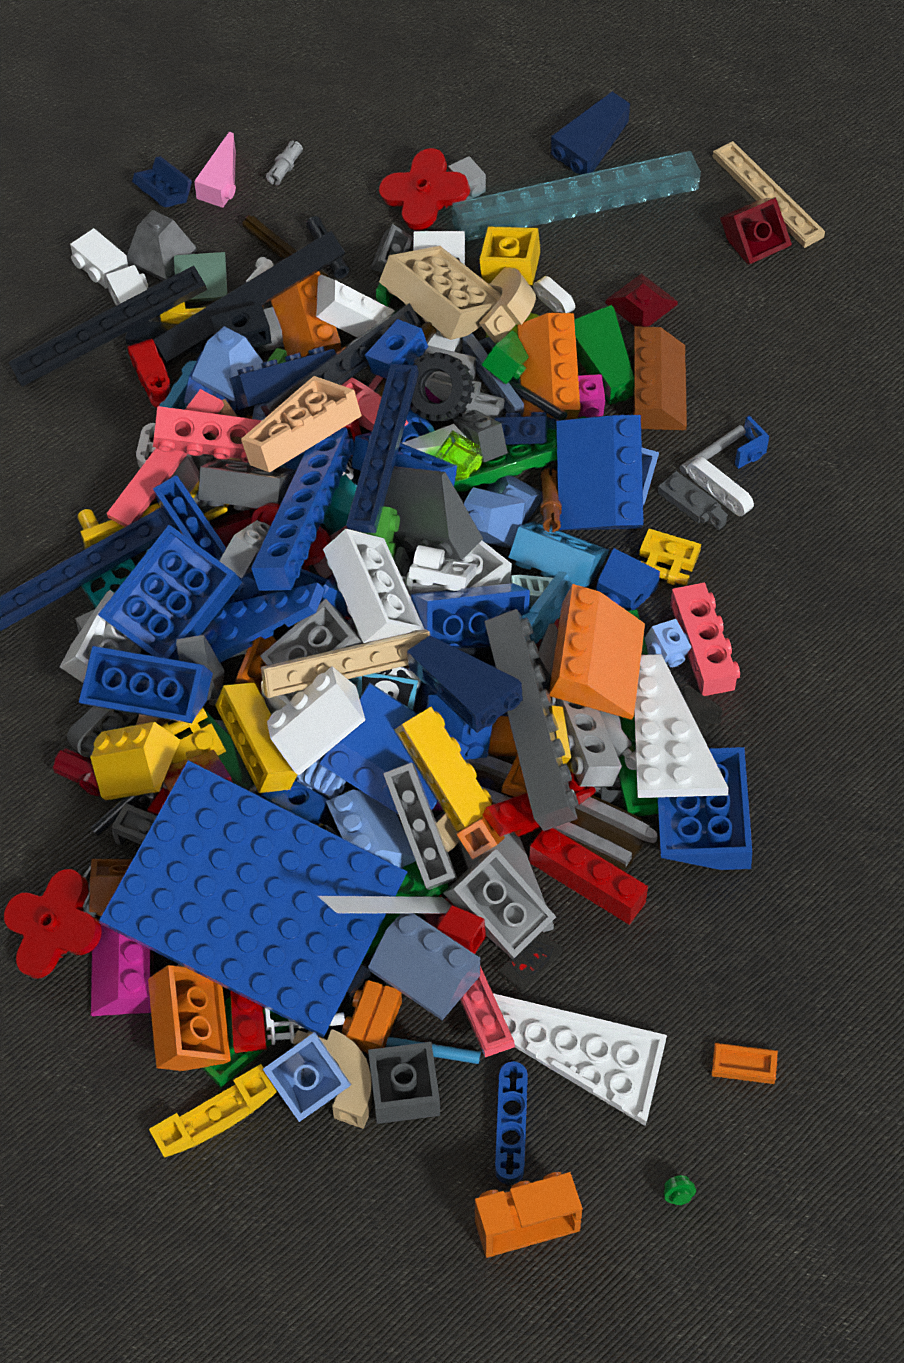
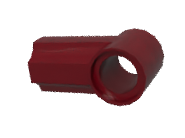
[53,748,101,796]

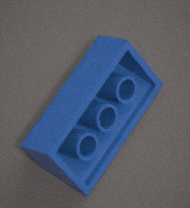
[79,646,213,724]

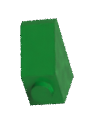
[482,330,529,385]

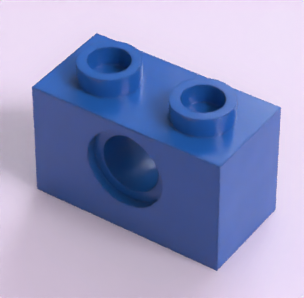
[365,319,428,379]
[261,779,329,824]

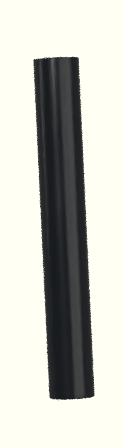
[509,381,567,421]
[91,794,144,836]

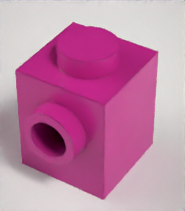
[577,374,605,418]

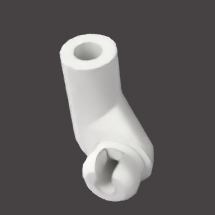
[246,257,273,283]

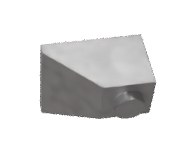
[127,210,197,281]

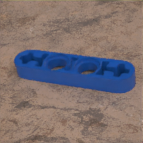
[495,1061,528,1185]

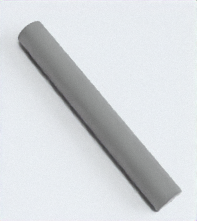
[679,425,746,475]

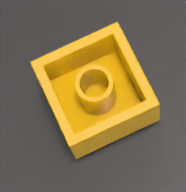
[480,227,540,286]

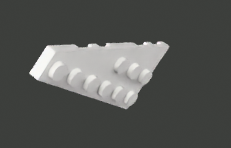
[635,654,728,798]
[493,993,667,1126]

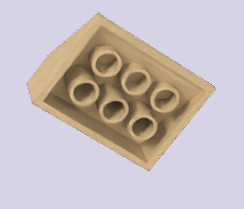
[379,246,502,340]

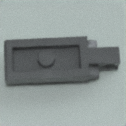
[658,471,728,530]

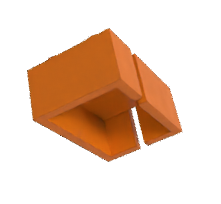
[475,1172,583,1258]

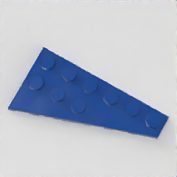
[201,582,325,663]

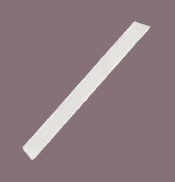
[318,896,452,913]

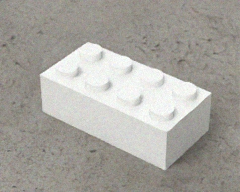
[323,529,425,643]

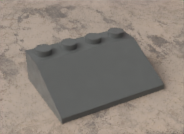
[383,466,483,560]

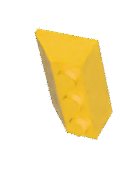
[90,722,180,800]

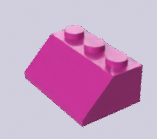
[91,925,154,1016]

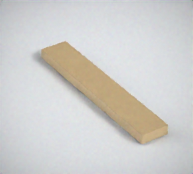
[713,141,825,248]
[261,629,430,698]

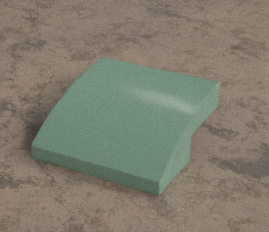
[174,252,228,303]

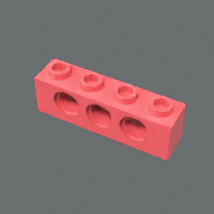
[153,406,262,463]
[670,582,740,697]

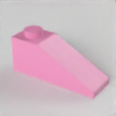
[194,132,236,208]

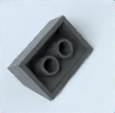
[198,459,297,510]

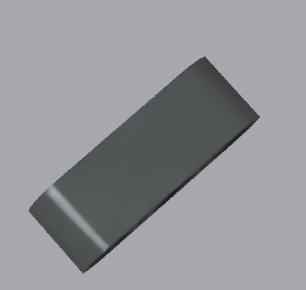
[67,706,138,758]

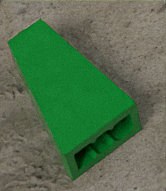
[574,305,634,405]

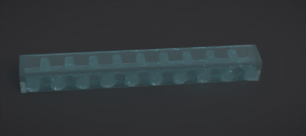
[452,151,701,241]

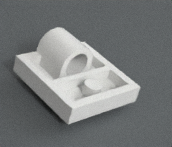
[409,545,477,591]

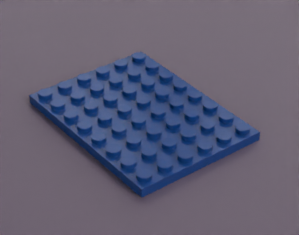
[99,760,407,1038]

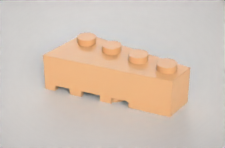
[241,376,361,473]

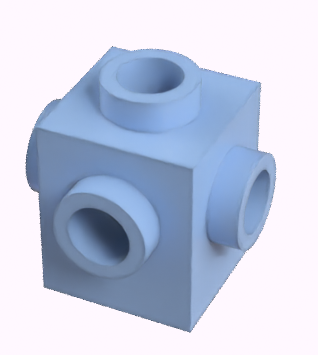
[645,619,691,667]

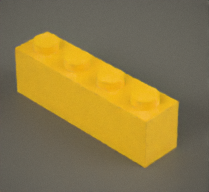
[215,683,298,793]
[394,707,492,832]

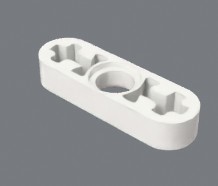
[687,457,754,516]

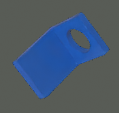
[735,416,769,469]

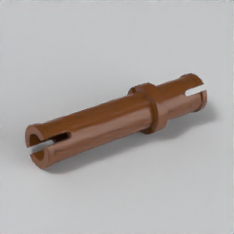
[540,468,562,532]

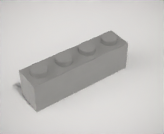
[383,762,457,890]

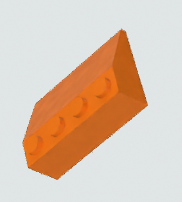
[549,584,645,720]

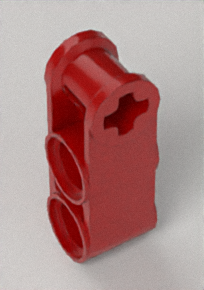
[127,338,171,407]

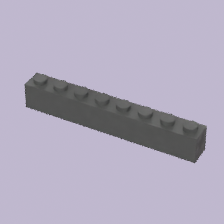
[484,609,579,831]

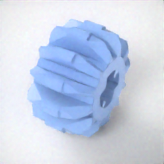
[296,758,346,800]

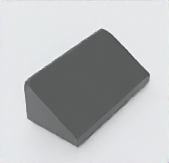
[370,224,413,272]

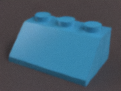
[508,521,609,587]

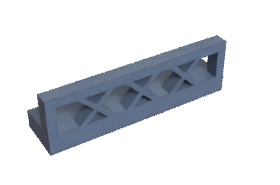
[462,333,524,415]

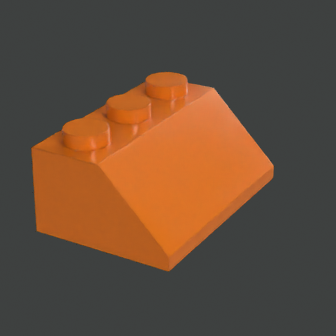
[148,965,231,1071]

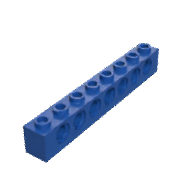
[251,428,354,591]

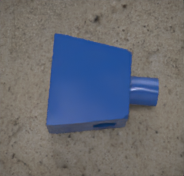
[597,548,660,611]

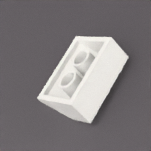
[316,275,395,338]
[267,666,365,775]

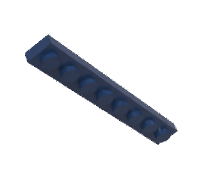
[347,364,419,533]
[0,507,175,631]

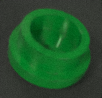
[663,1175,696,1205]

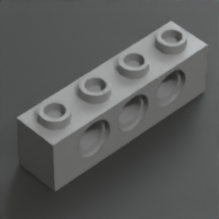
[548,692,622,787]

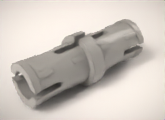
[266,140,303,185]

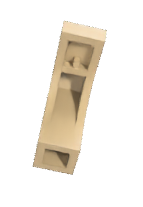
[479,267,536,343]
[293,1029,373,1129]

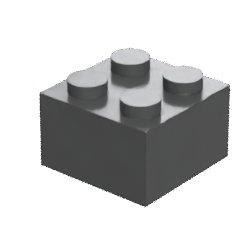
[368,1042,440,1124]

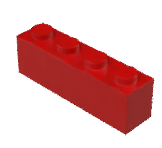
[529,828,648,925]

